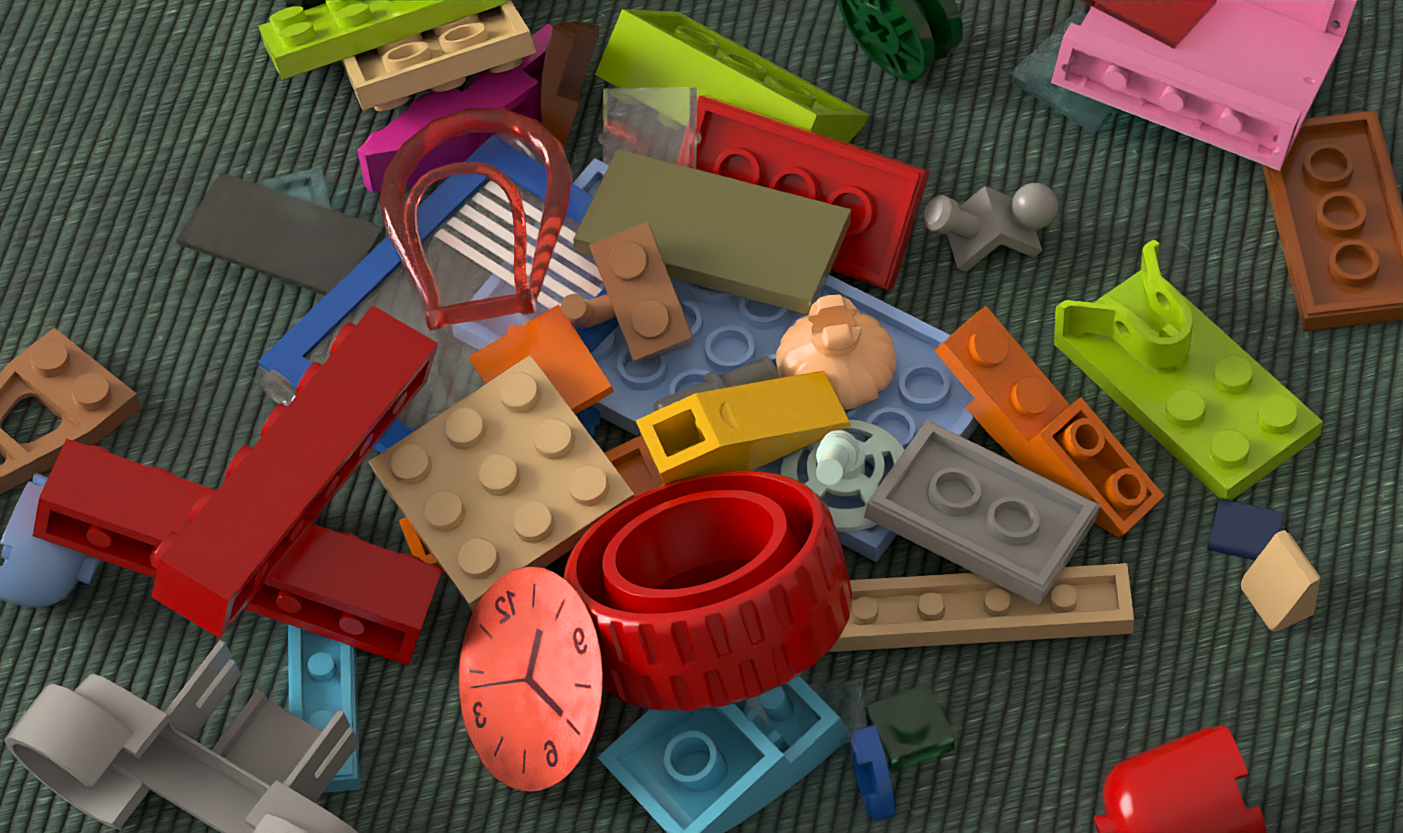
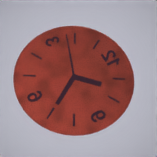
[459,567,603,791]

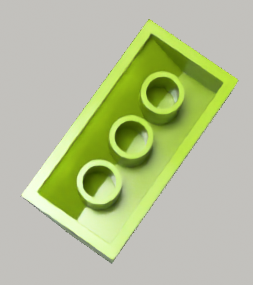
[595,9,869,143]

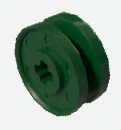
[837,0,963,81]

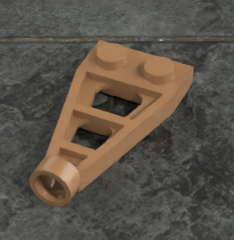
[0,327,140,495]

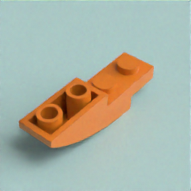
[934,306,1164,538]

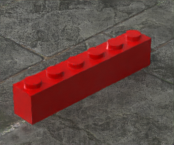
[151,305,438,638]
[32,438,442,666]

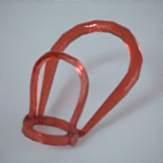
[379,108,573,331]

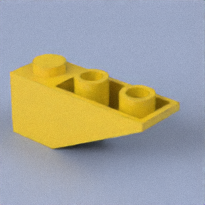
[636,370,851,485]

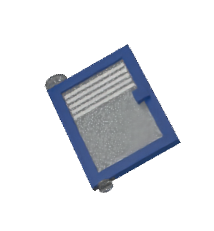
[258,121,619,453]

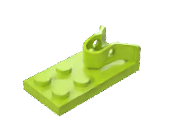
[258,0,508,80]
[1054,240,1323,501]

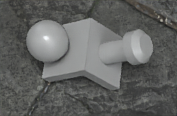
[924,183,1058,272]

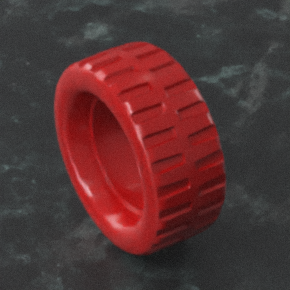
[563,471,852,711]

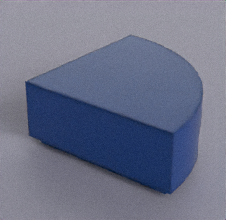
[851,725,895,822]

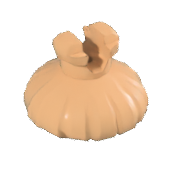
[776,294,897,411]

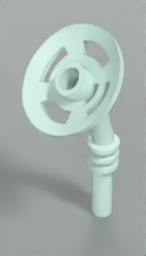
[781,420,905,532]

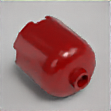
[1093,725,1267,833]

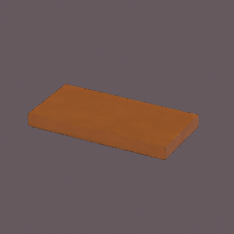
[1261,110,1403,331]

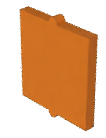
[468,304,614,414]

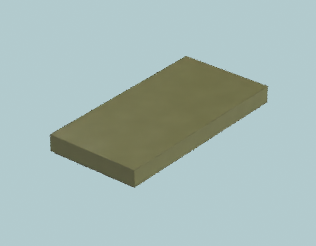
[573,149,851,315]

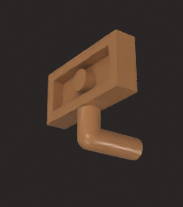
[561,221,695,365]

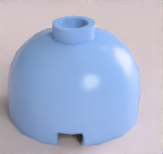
[0,473,101,608]

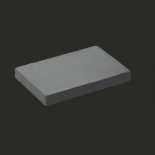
[864,420,1101,606]

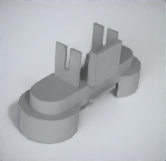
[4,640,359,833]

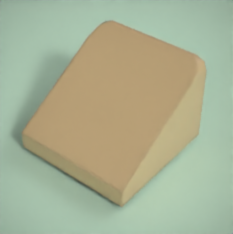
[1241,530,1321,632]

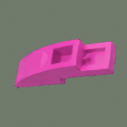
[357,24,553,193]

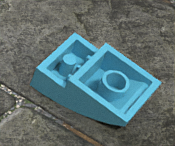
[597,675,851,833]

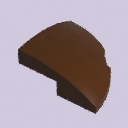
[541,21,599,160]

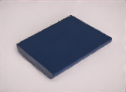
[1207,498,1284,560]

